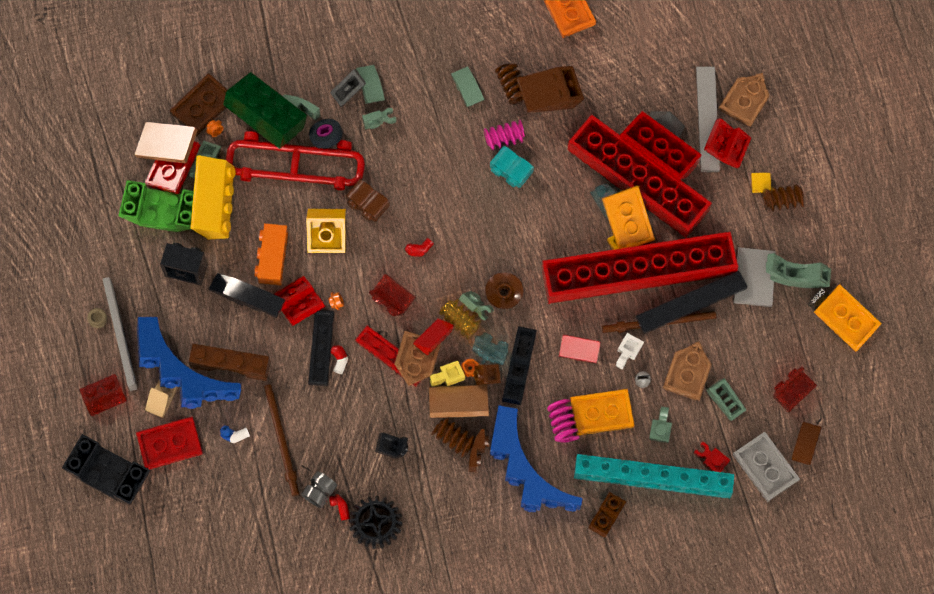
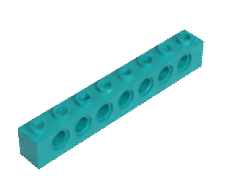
[574,454,734,499]

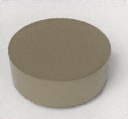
[87,308,108,328]

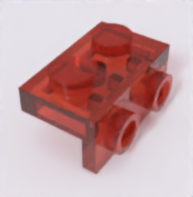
[369,274,416,316]
[772,366,817,412]
[79,374,127,416]

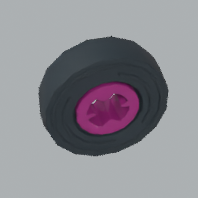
[309,119,343,149]

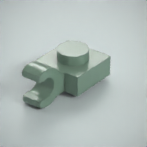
[362,108,396,129]
[459,291,494,320]
[649,406,672,443]

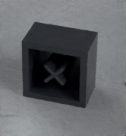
[160,243,208,286]

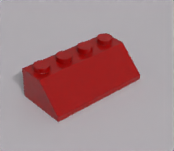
[620,111,702,180]

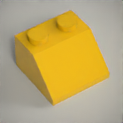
[306,209,346,253]

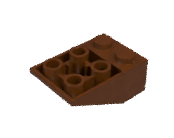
[517,66,584,113]

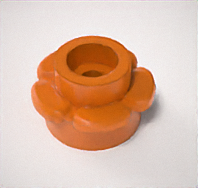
[206,120,224,137]
[328,292,344,310]
[461,359,479,377]

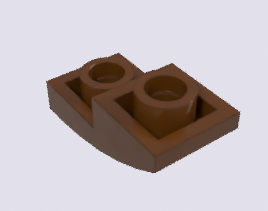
[791,422,822,465]
[469,429,489,472]
[588,492,627,538]

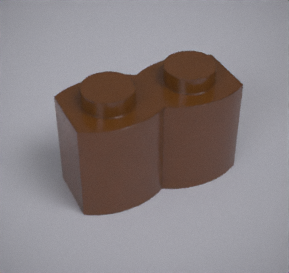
[346,179,390,222]

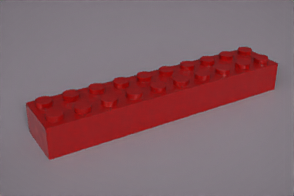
[541,232,738,304]

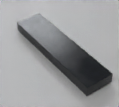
[308,310,334,386]

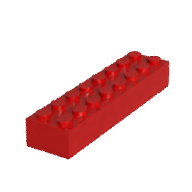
[567,115,712,238]

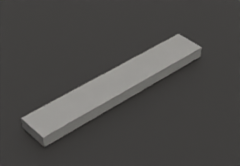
[696,67,720,172]
[103,277,138,391]

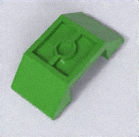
[119,180,194,232]

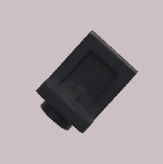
[375,432,408,459]

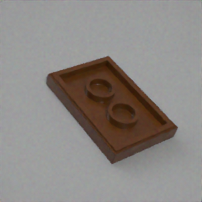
[169,73,228,136]

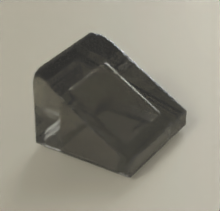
[808,288,828,311]

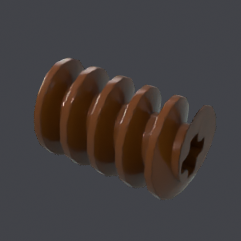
[495,63,523,105]
[763,184,804,212]
[431,417,475,458]

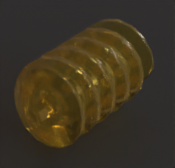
[439,299,482,340]

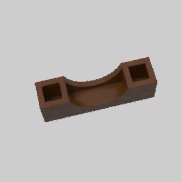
[189,344,271,381]

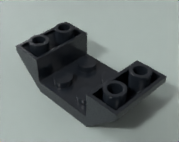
[62,434,151,505]

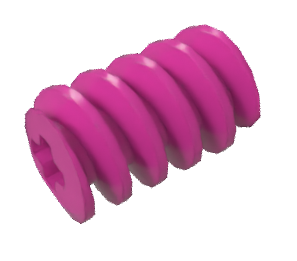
[484,120,525,151]
[547,399,580,443]

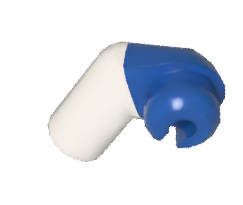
[220,426,250,443]

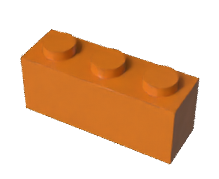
[254,223,288,286]

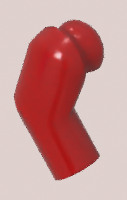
[405,238,434,257]
[329,494,350,521]

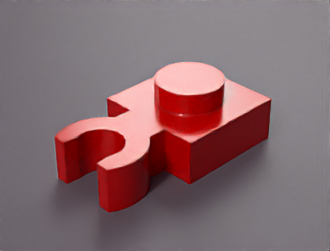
[694,442,730,472]

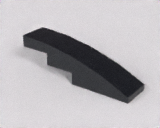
[208,273,285,318]
[502,326,537,405]

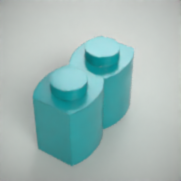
[490,146,534,188]

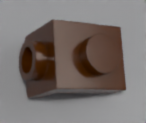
[474,364,501,386]

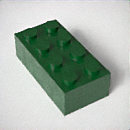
[223,72,307,149]

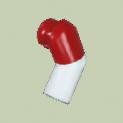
[331,345,348,374]

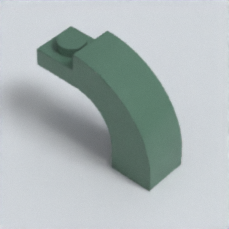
[766,253,831,288]

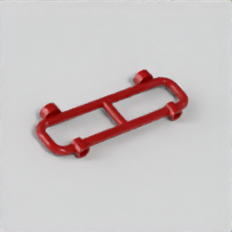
[226,131,365,191]

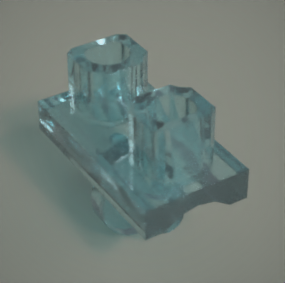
[472,332,509,366]

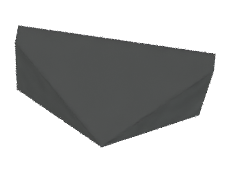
[330,69,366,107]
[649,111,685,138]

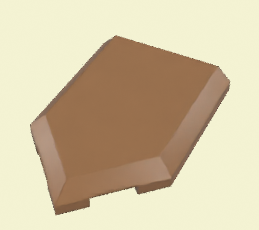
[719,73,770,126]
[395,331,441,386]
[663,341,712,401]

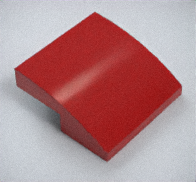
[704,118,751,168]
[274,276,325,326]

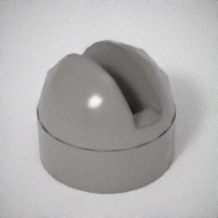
[635,371,651,388]

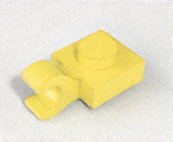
[430,361,465,387]

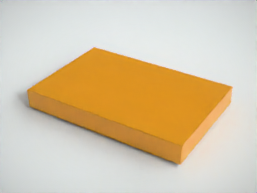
[602,186,655,249]
[814,284,882,352]
[570,389,635,436]

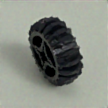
[349,496,403,549]

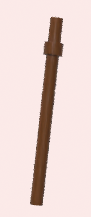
[602,311,716,333]
[264,384,299,496]

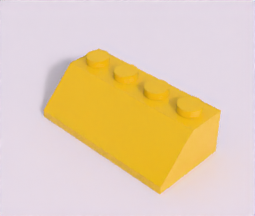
[191,155,235,240]

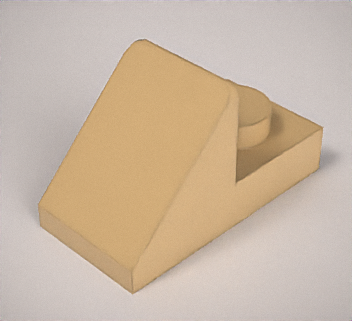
[145,379,178,418]

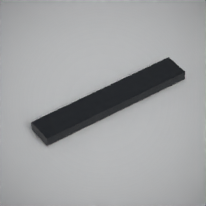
[636,271,747,334]

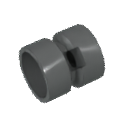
[301,471,338,509]

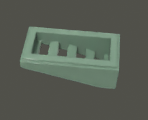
[706,378,746,421]

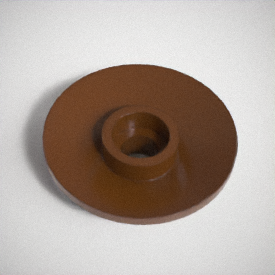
[485,272,523,309]

